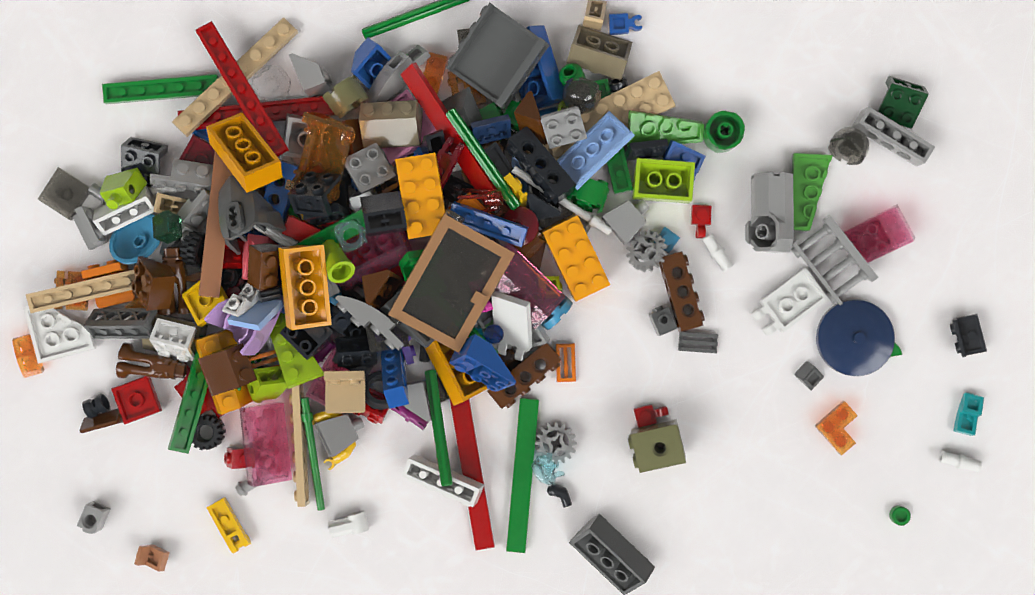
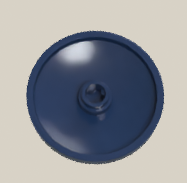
[816,300,895,376]

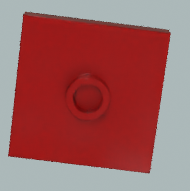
[111,376,162,425]

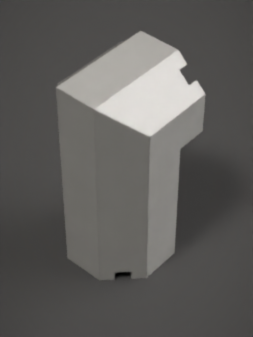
[745,172,794,253]

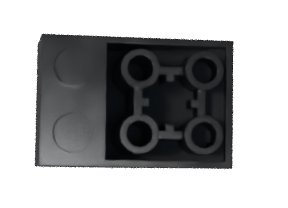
[328,285,377,343]

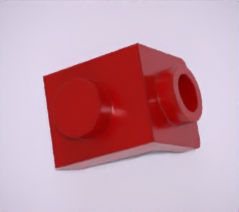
[224,447,255,469]

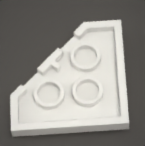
[23,307,96,364]

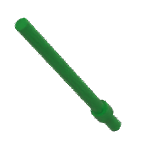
[301,397,325,511]

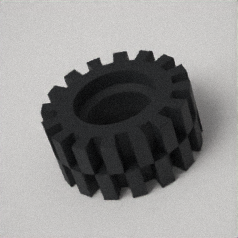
[180,231,205,268]
[192,414,226,450]

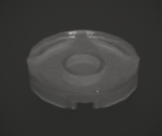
[252,65,291,102]

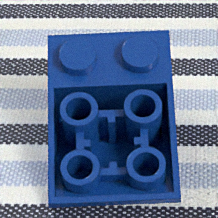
[449,334,516,392]

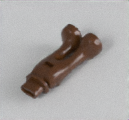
[157,247,191,315]
[116,342,187,380]

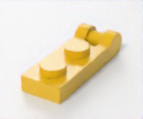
[206,497,251,554]

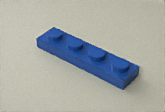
[449,201,529,247]

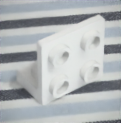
[149,318,197,362]

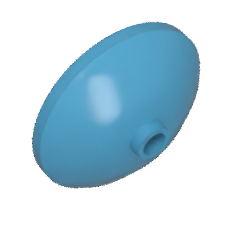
[109,214,163,264]

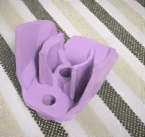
[204,288,284,356]

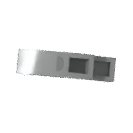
[366,45,431,103]
[160,189,210,256]
[335,295,404,350]

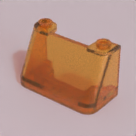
[285,112,355,204]

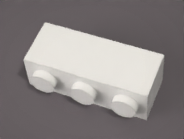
[93,186,156,236]

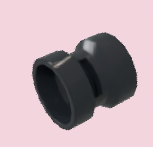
[82,394,110,419]

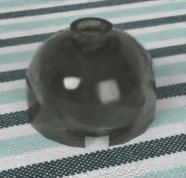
[562,77,602,114]
[828,127,869,165]

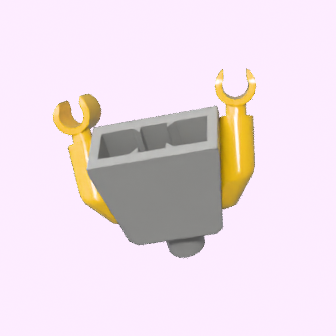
[312,411,364,470]

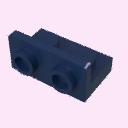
[470,114,511,145]

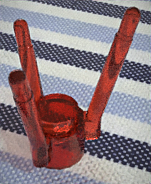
[457,188,503,213]

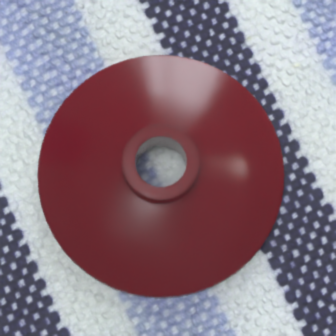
[503,207,539,246]

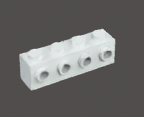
[402,454,484,507]

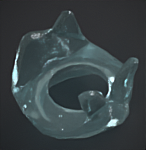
[334,220,367,252]
[532,453,565,485]

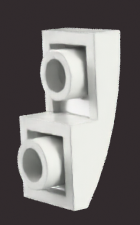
[222,283,263,317]

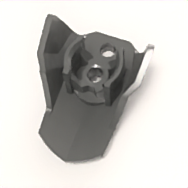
[218,175,286,255]

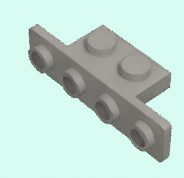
[150,159,213,194]

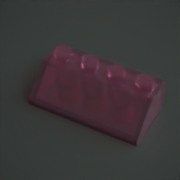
[337,231,413,292]
[478,243,565,329]

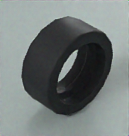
[365,371,389,410]

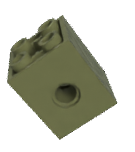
[628,419,686,473]

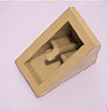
[583,0,607,31]
[153,193,187,217]

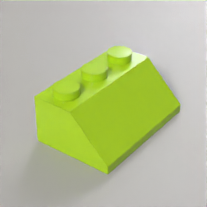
[632,158,695,204]

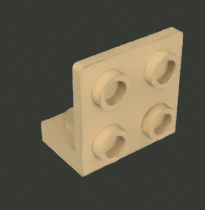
[324,371,365,413]

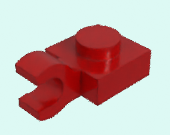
[691,205,712,239]
[633,404,669,428]

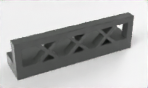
[83,308,158,339]

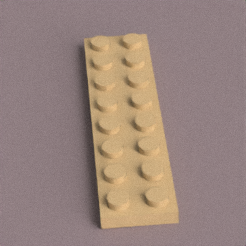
[525,71,676,161]

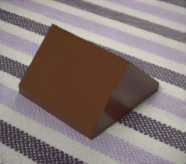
[514,91,548,145]
[362,270,405,310]

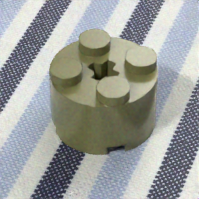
[322,75,369,119]

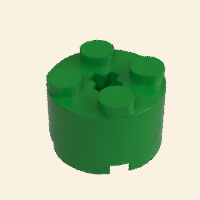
[703,111,745,153]
[566,179,610,213]

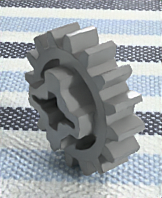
[626,230,668,272]
[535,422,577,465]

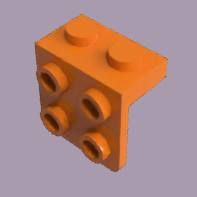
[81,260,135,308]

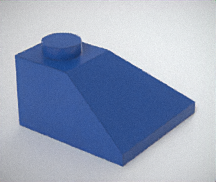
[351,37,391,90]

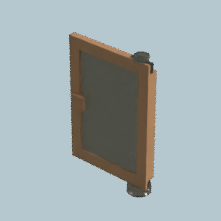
[388,208,515,353]

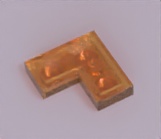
[815,401,858,456]

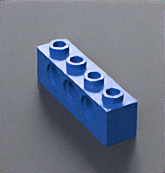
[253,159,302,240]
[380,342,409,409]

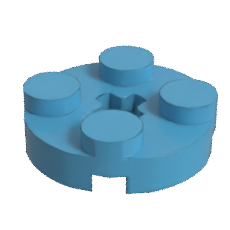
[538,294,573,330]

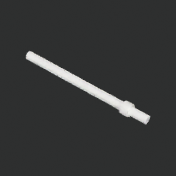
[511,166,612,235]

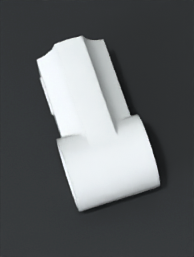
[328,511,369,538]

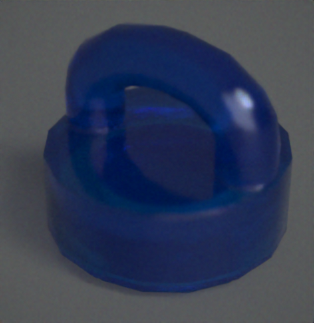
[484,324,504,344]

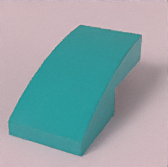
[953,392,984,436]

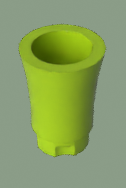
[321,239,355,283]

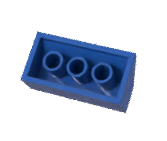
[519,25,567,110]

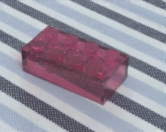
[239,402,292,487]

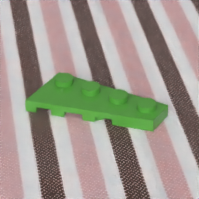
[627,110,704,147]
[792,153,833,231]

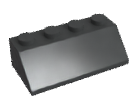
[569,514,655,595]

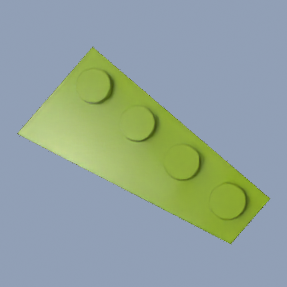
[270,313,324,389]

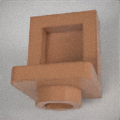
[134,545,170,572]

